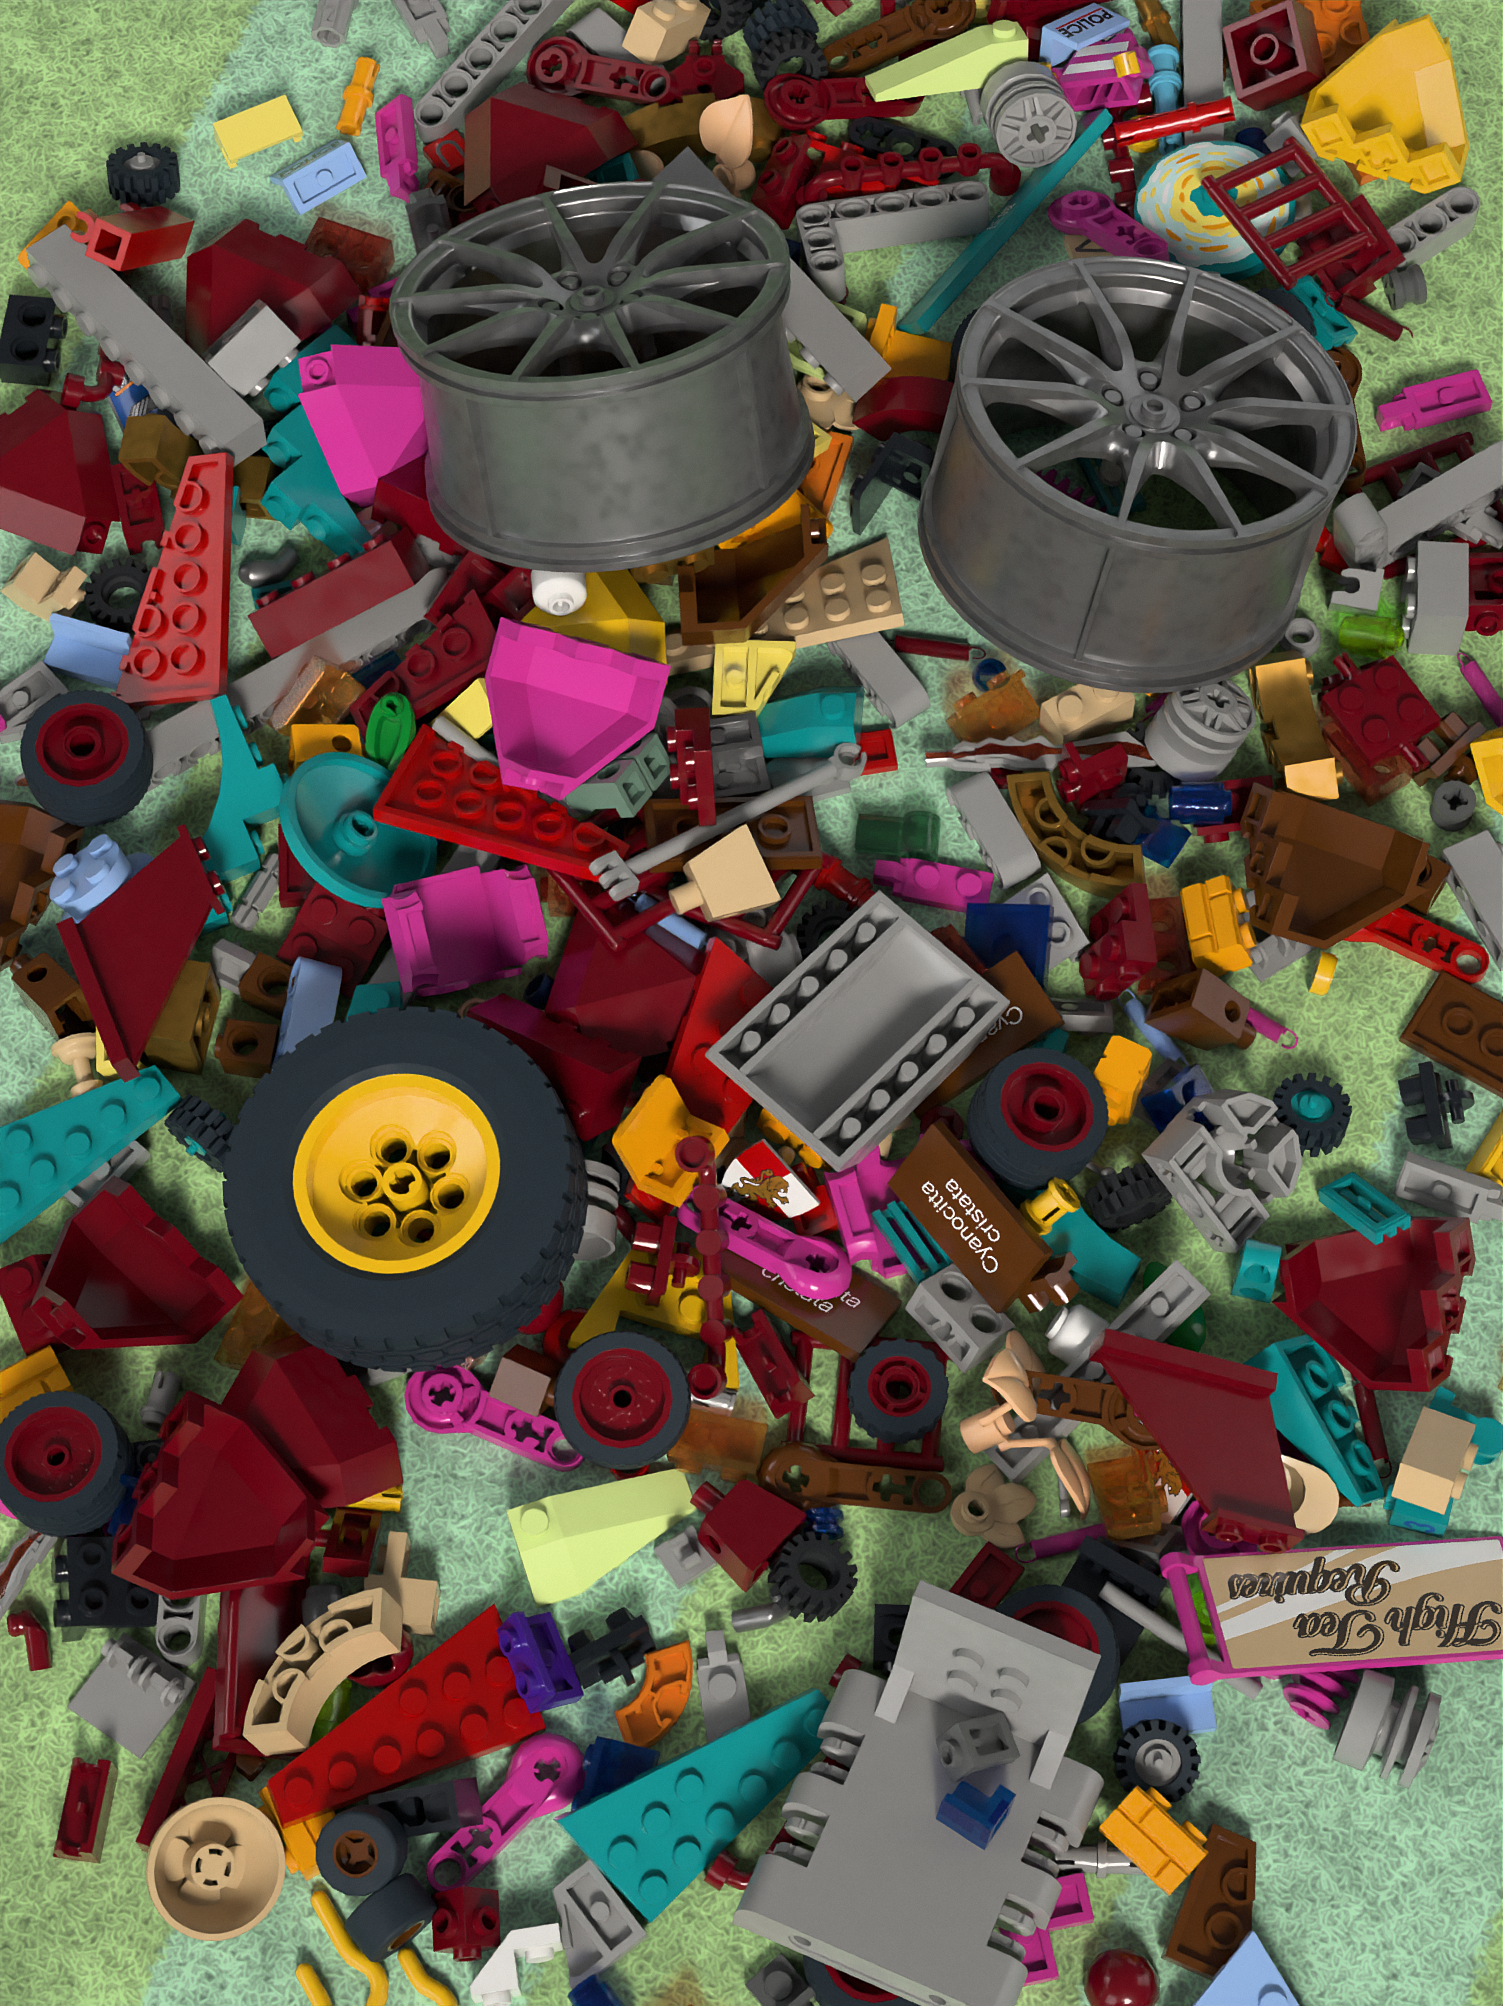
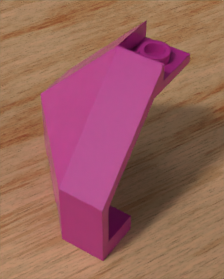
[298,345,429,509]
[485,617,671,801]

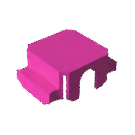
[381,864,549,997]
[824,1133,995,1279]

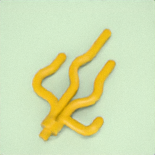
[295,1890,459,2006]

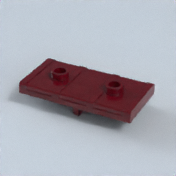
[212,1577,310,1761]

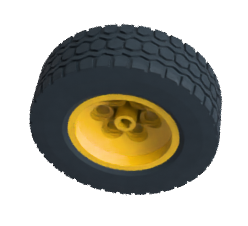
[222,1006,588,1373]

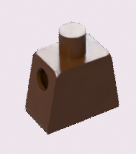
[10,953,96,1041]
[1144,968,1256,1051]

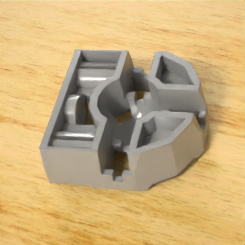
[1141,1089,1302,1253]

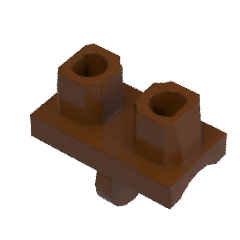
[1412,711,1486,787]
[1016,1251,1081,1314]

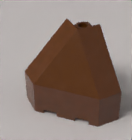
[677,504,829,646]
[1240,782,1430,950]
[0,800,85,972]

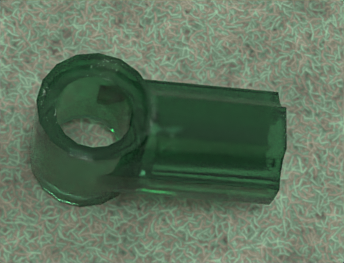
[855,811,941,862]

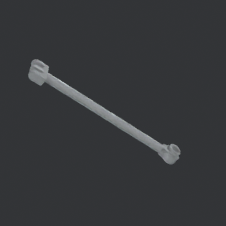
[589,742,867,901]

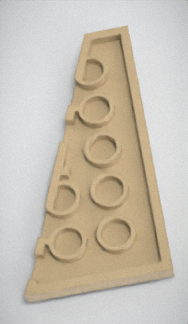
[665,537,905,676]

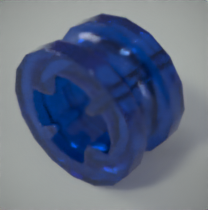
[803,1507,844,1540]

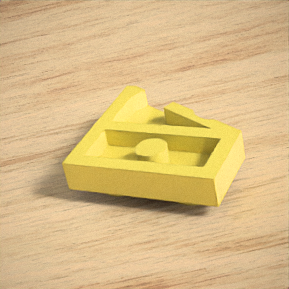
[712,640,796,719]

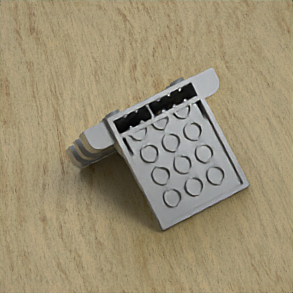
[732,1580,1104,2006]

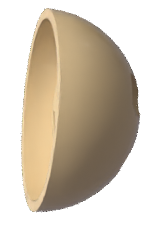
[145,1797,286,1941]

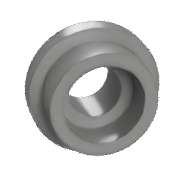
[1279,618,1321,658]

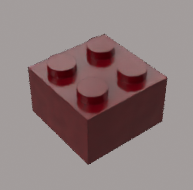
[1222,0,1326,112]

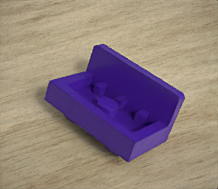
[496,1610,584,1714]

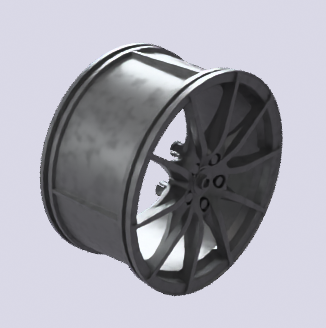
[389,181,815,573]
[917,256,1357,693]

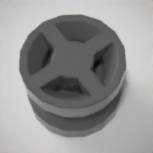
[1383,264,1427,311]
[1430,780,1476,832]

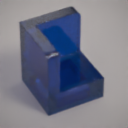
[1133,799,1192,869]
[936,1781,1016,1850]

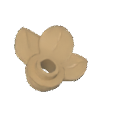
[797,374,860,431]
[950,1464,1037,1550]

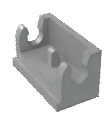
[1328,568,1385,618]

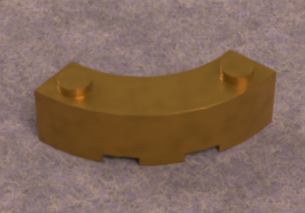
[622,93,786,167]
[118,413,282,521]
[1247,650,1343,802]
[1006,771,1146,899]

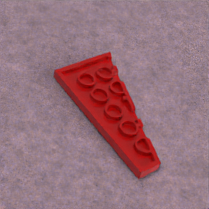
[110,452,234,708]
[373,723,630,887]
[624,936,774,1223]
[266,1603,546,1829]

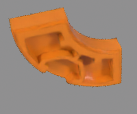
[614,1640,693,1758]

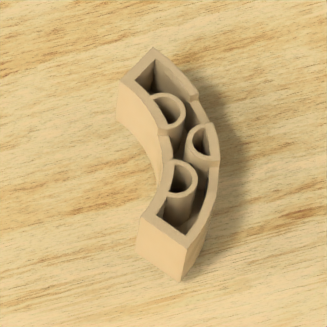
[243,1587,403,1756]

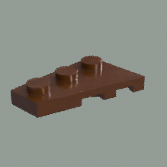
[1161,1823,1257,1981]

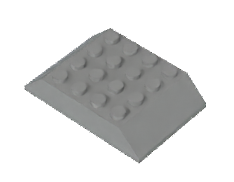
[705,890,1010,1172]

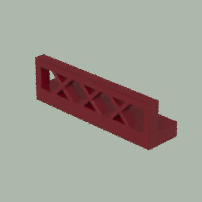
[135,1666,237,1863]

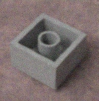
[201,299,301,399]
[1399,541,1469,656]

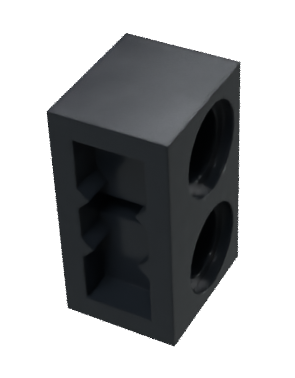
[0,294,68,387]
[368,1777,483,1838]

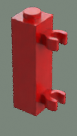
[70,202,195,272]

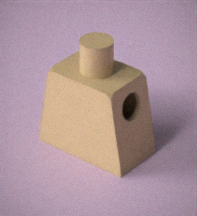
[668,824,781,922]

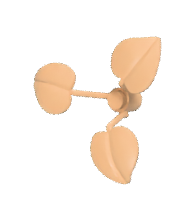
[629,94,756,198]
[960,1329,1091,1521]

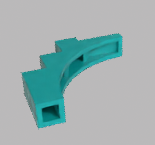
[260,324,373,556]
[198,694,289,938]
[996,1028,1141,1309]

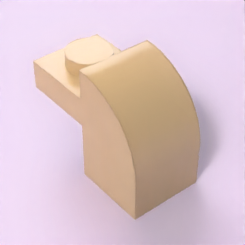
[0,552,88,622]
[364,1531,441,1637]

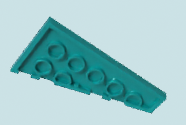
[0,1065,183,1245]
[553,1688,830,1923]

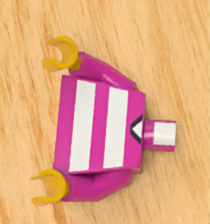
[1037,27,1154,112]

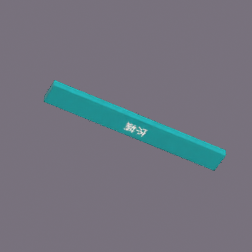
[897,108,1114,335]

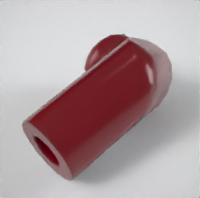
[7,1609,52,1671]

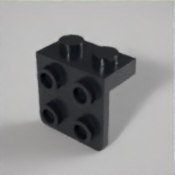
[850,432,936,535]
[1062,1535,1167,1667]
[51,1536,159,1642]

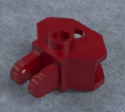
[665,39,745,106]

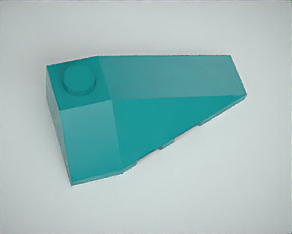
[757,686,865,758]
[1243,1334,1386,1507]

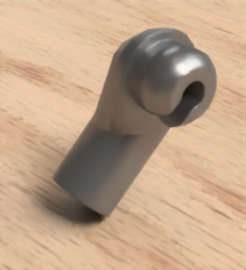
[238,547,300,587]
[731,1593,793,1633]

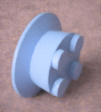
[49,834,154,924]

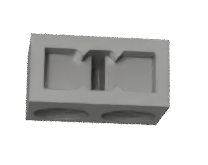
[905,1263,1015,1373]

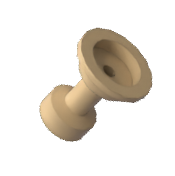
[50,1032,105,1098]

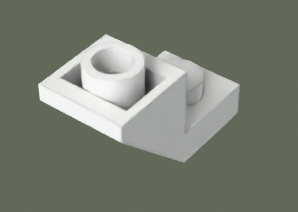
[470,1923,563,2006]

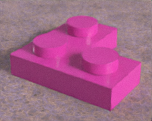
[997,1872,1094,1987]

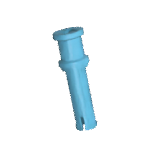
[1147,44,1184,156]

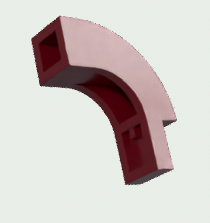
[852,376,954,442]

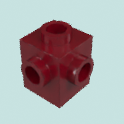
[431,1886,501,1962]

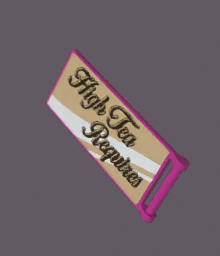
[1159,1536,1503,1686]

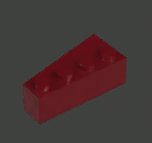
[371,454,514,574]
[247,526,431,659]
[466,993,642,1142]

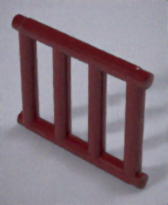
[1201,136,1379,291]
[1338,431,1503,581]
[545,807,676,952]
[637,850,834,951]
[781,1329,951,1472]

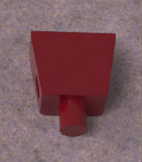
[690,1479,807,1592]

